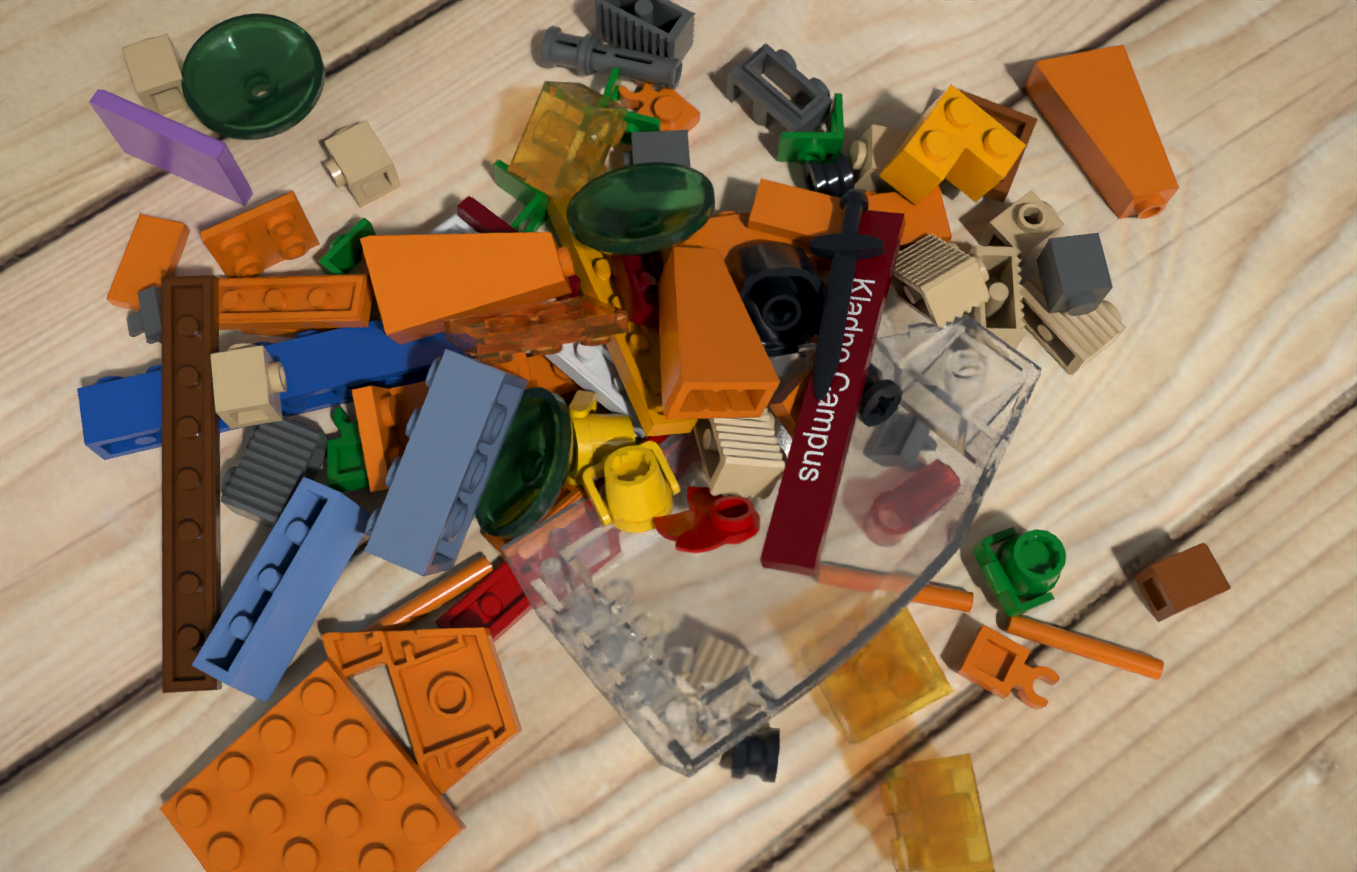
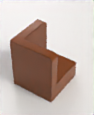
[1134,543,1232,622]

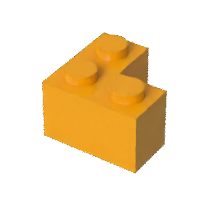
[879,84,1026,205]

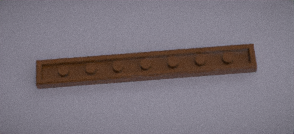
[162,275,222,693]

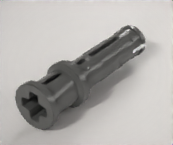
[541,26,682,89]

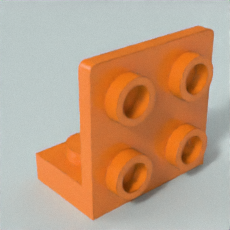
[200,191,320,278]
[352,381,430,492]

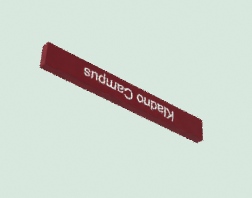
[760,210,905,577]

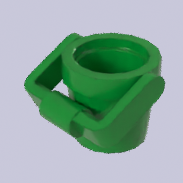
[972,526,1066,617]

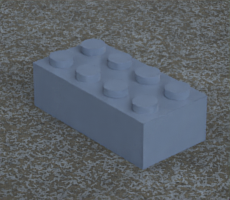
[365,349,529,576]

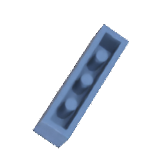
[192,477,371,703]

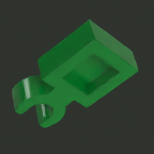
[327,407,370,493]

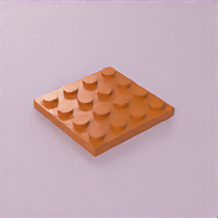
[160,660,467,872]

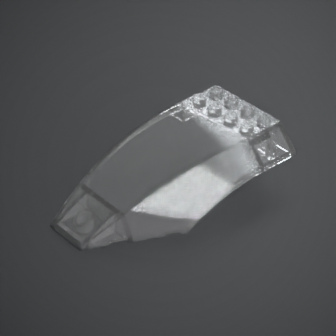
[500,315,1042,778]

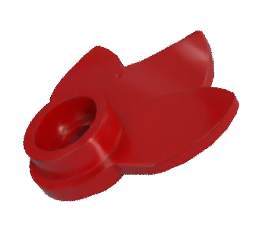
[653,486,760,553]

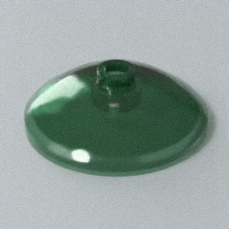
[181,14,325,140]
[566,162,716,256]
[475,387,574,539]

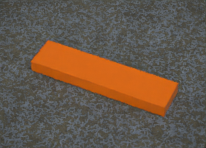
[218,274,374,330]

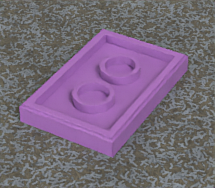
[89,89,253,206]

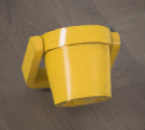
[560,390,636,486]
[582,441,680,533]

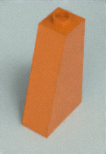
[1024,44,1179,219]
[360,232,576,345]
[657,247,780,419]

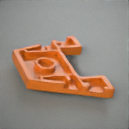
[321,627,522,795]

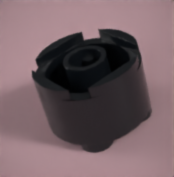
[728,242,826,357]

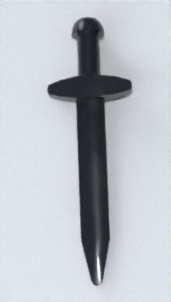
[809,189,885,401]

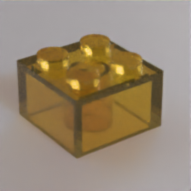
[507,81,628,200]
[800,595,954,745]
[879,753,995,872]

